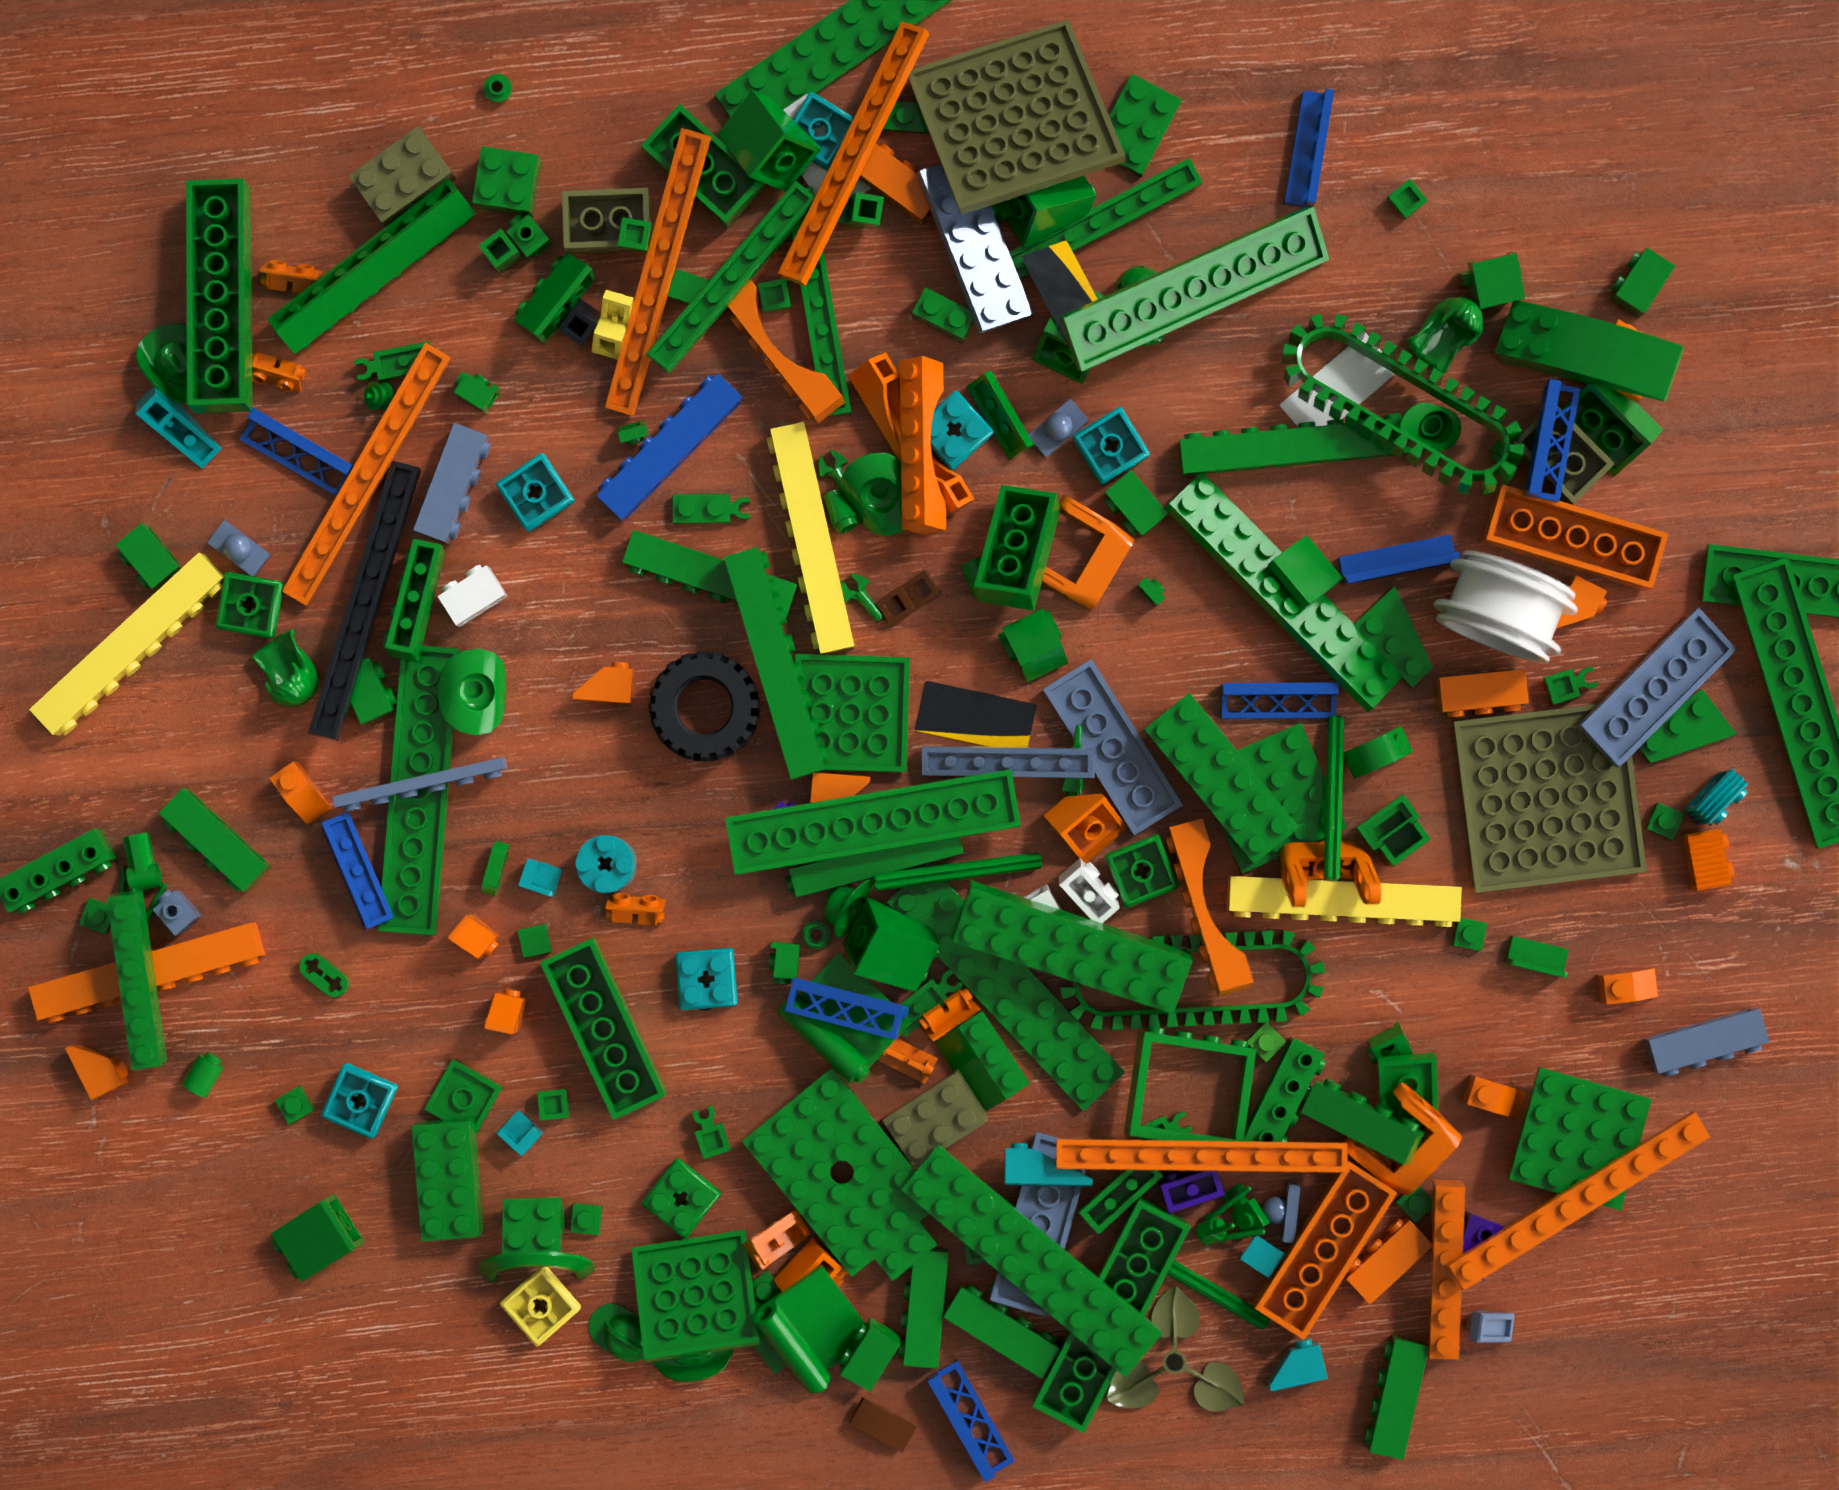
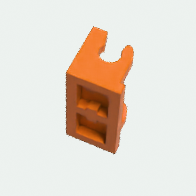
[743,1209,810,1271]

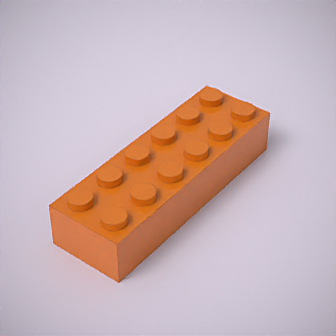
[1481,484,1669,591]
[1252,1161,1398,1340]

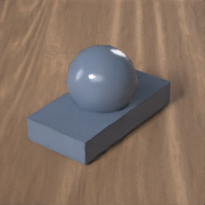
[1029,399,1089,458]
[207,520,272,577]
[1262,1181,1300,1243]
[1466,1310,1515,1343]

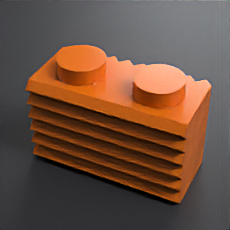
[1682,828,1734,891]

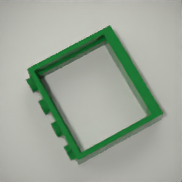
[1124,1027,1257,1142]

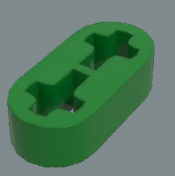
[481,840,510,897]
[299,953,350,997]

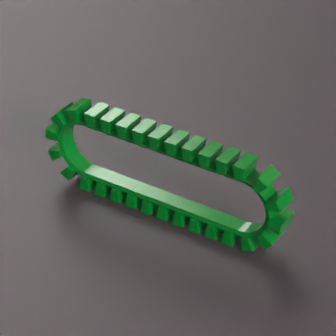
[1281,313,1524,495]
[1059,930,1325,1030]

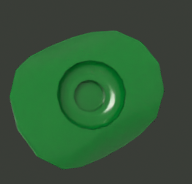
[135,323,187,404]
[840,453,904,537]
[438,648,507,735]
[653,1349,734,1382]

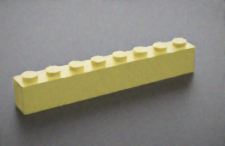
[767,422,855,655]
[29,553,224,736]
[1227,876,1462,927]

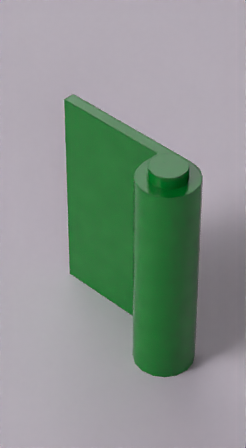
[777,952,912,1084]
[752,1265,866,1394]

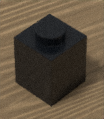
[558,297,601,346]

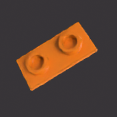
[260,260,323,294]
[252,352,306,393]
[606,893,666,926]
[918,989,980,1042]
[878,1038,938,1084]

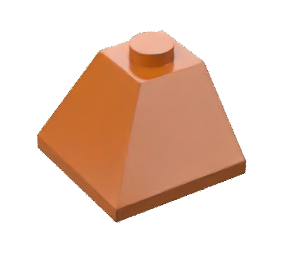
[1043,793,1128,864]

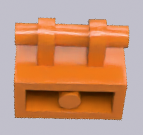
[774,1237,848,1291]

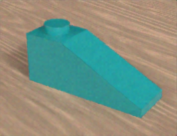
[136,386,222,469]
[1003,1143,1093,1187]

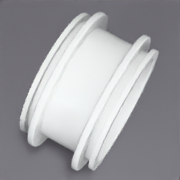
[1434,550,1578,664]

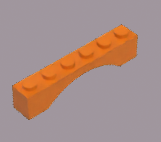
[727,280,845,423]
[848,352,975,518]
[899,356,946,535]
[1165,818,1254,997]
[1426,1180,1465,1360]

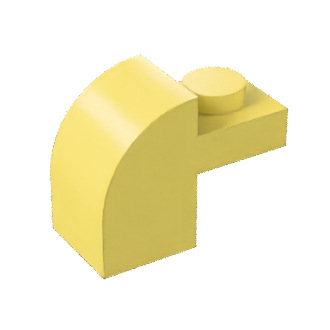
[592,290,634,360]

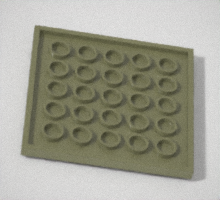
[908,19,1125,215]
[1452,704,1647,893]

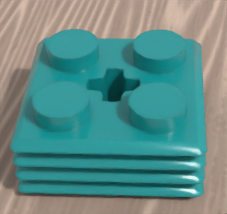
[793,91,854,171]
[931,390,993,471]
[1072,407,1150,485]
[496,453,575,532]
[1684,769,1748,826]
[675,948,738,1010]
[321,1063,398,1139]

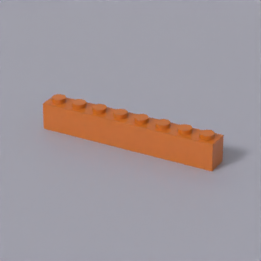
[28,922,265,1024]

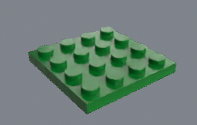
[795,654,910,772]
[1219,723,1347,874]
[1507,1067,1652,1211]
[631,1230,761,1363]

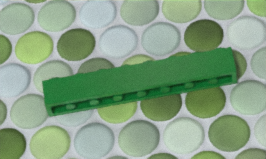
[267,178,476,354]
[1178,413,1411,477]
[724,547,829,779]

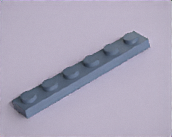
[922,746,1095,778]
[332,757,508,812]

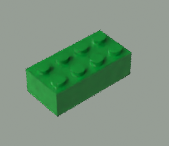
[641,103,766,229]
[974,485,1061,611]
[412,1117,485,1242]

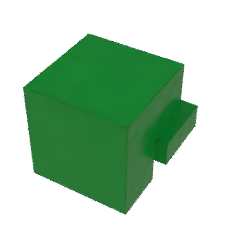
[1458,252,1525,309]
[998,608,1068,683]
[1356,794,1431,867]

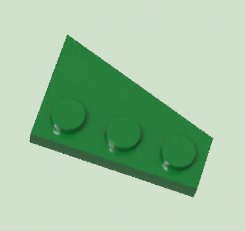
[1354,586,1433,688]
[1638,689,1737,763]

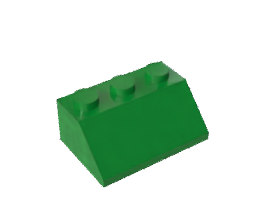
[514,252,597,345]
[1561,383,1663,477]
[934,1009,1030,1111]

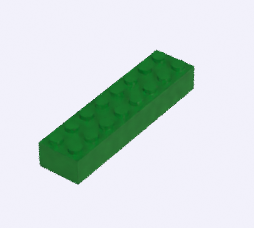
[186,178,253,414]
[952,880,1193,1014]
[1032,1197,1191,1433]

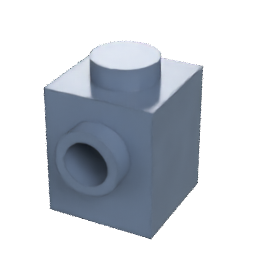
[153,890,203,936]

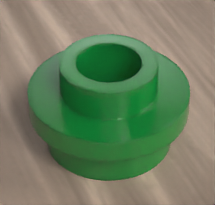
[483,74,512,103]
[802,921,831,949]

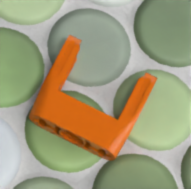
[1042,495,1135,610]
[1279,841,1381,907]
[1342,1082,1462,1195]

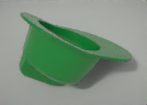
[1399,403,1462,452]
[823,880,873,938]
[589,1304,644,1362]

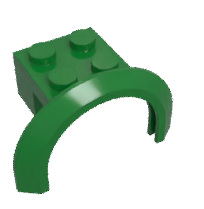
[478,1197,595,1282]

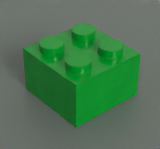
[472,146,542,218]

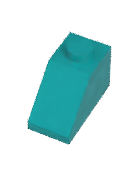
[1267,1338,1328,1391]

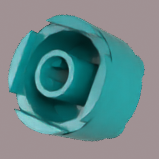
[575,835,637,893]

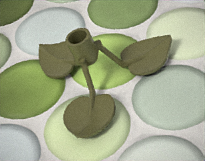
[1107,1286,1244,1412]

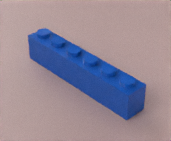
[597,373,744,522]

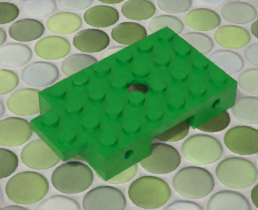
[742,1067,938,1281]

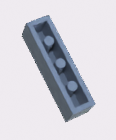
[413,423,492,544]
[1643,1007,1769,1077]

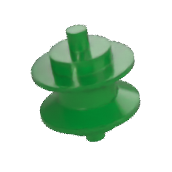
[363,382,394,410]

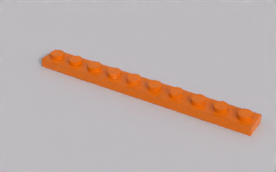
[778,22,929,286]
[605,128,711,416]
[282,343,451,606]
[1447,1111,1710,1290]
[1056,1139,1348,1172]

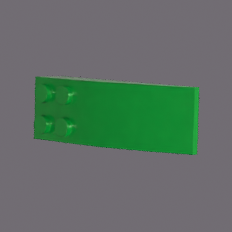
[1495,300,1684,402]

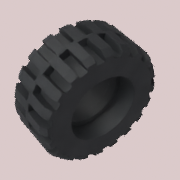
[648,651,760,762]

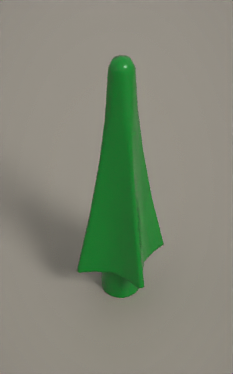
[1061,724,1084,797]

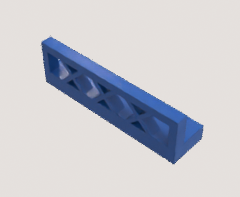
[1284,89,1334,208]
[1524,379,1580,502]
[240,408,354,496]
[1338,534,1460,586]
[1221,682,1339,719]
[320,812,394,931]
[785,977,909,1040]
[928,1360,1015,1483]

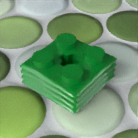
[215,572,284,639]
[1105,835,1179,908]
[641,1158,721,1239]

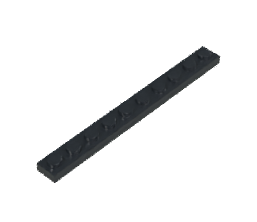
[308,461,421,742]

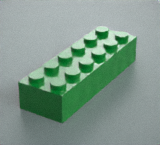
[1143,692,1300,864]
[540,937,668,1120]

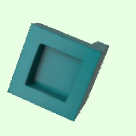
[518,858,562,897]
[496,1111,544,1157]
[1238,1236,1285,1278]

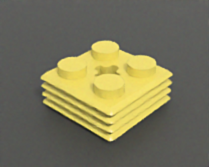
[500,1267,581,1346]

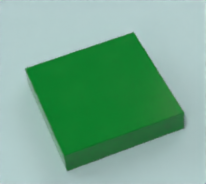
[1267,535,1343,609]
[424,1059,504,1135]

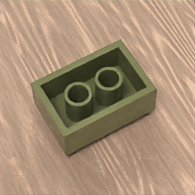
[349,126,456,227]
[562,188,652,254]
[1510,408,1615,505]
[883,1069,989,1169]

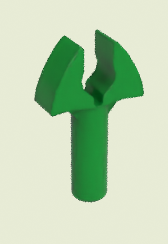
[819,450,848,501]
[841,573,884,621]

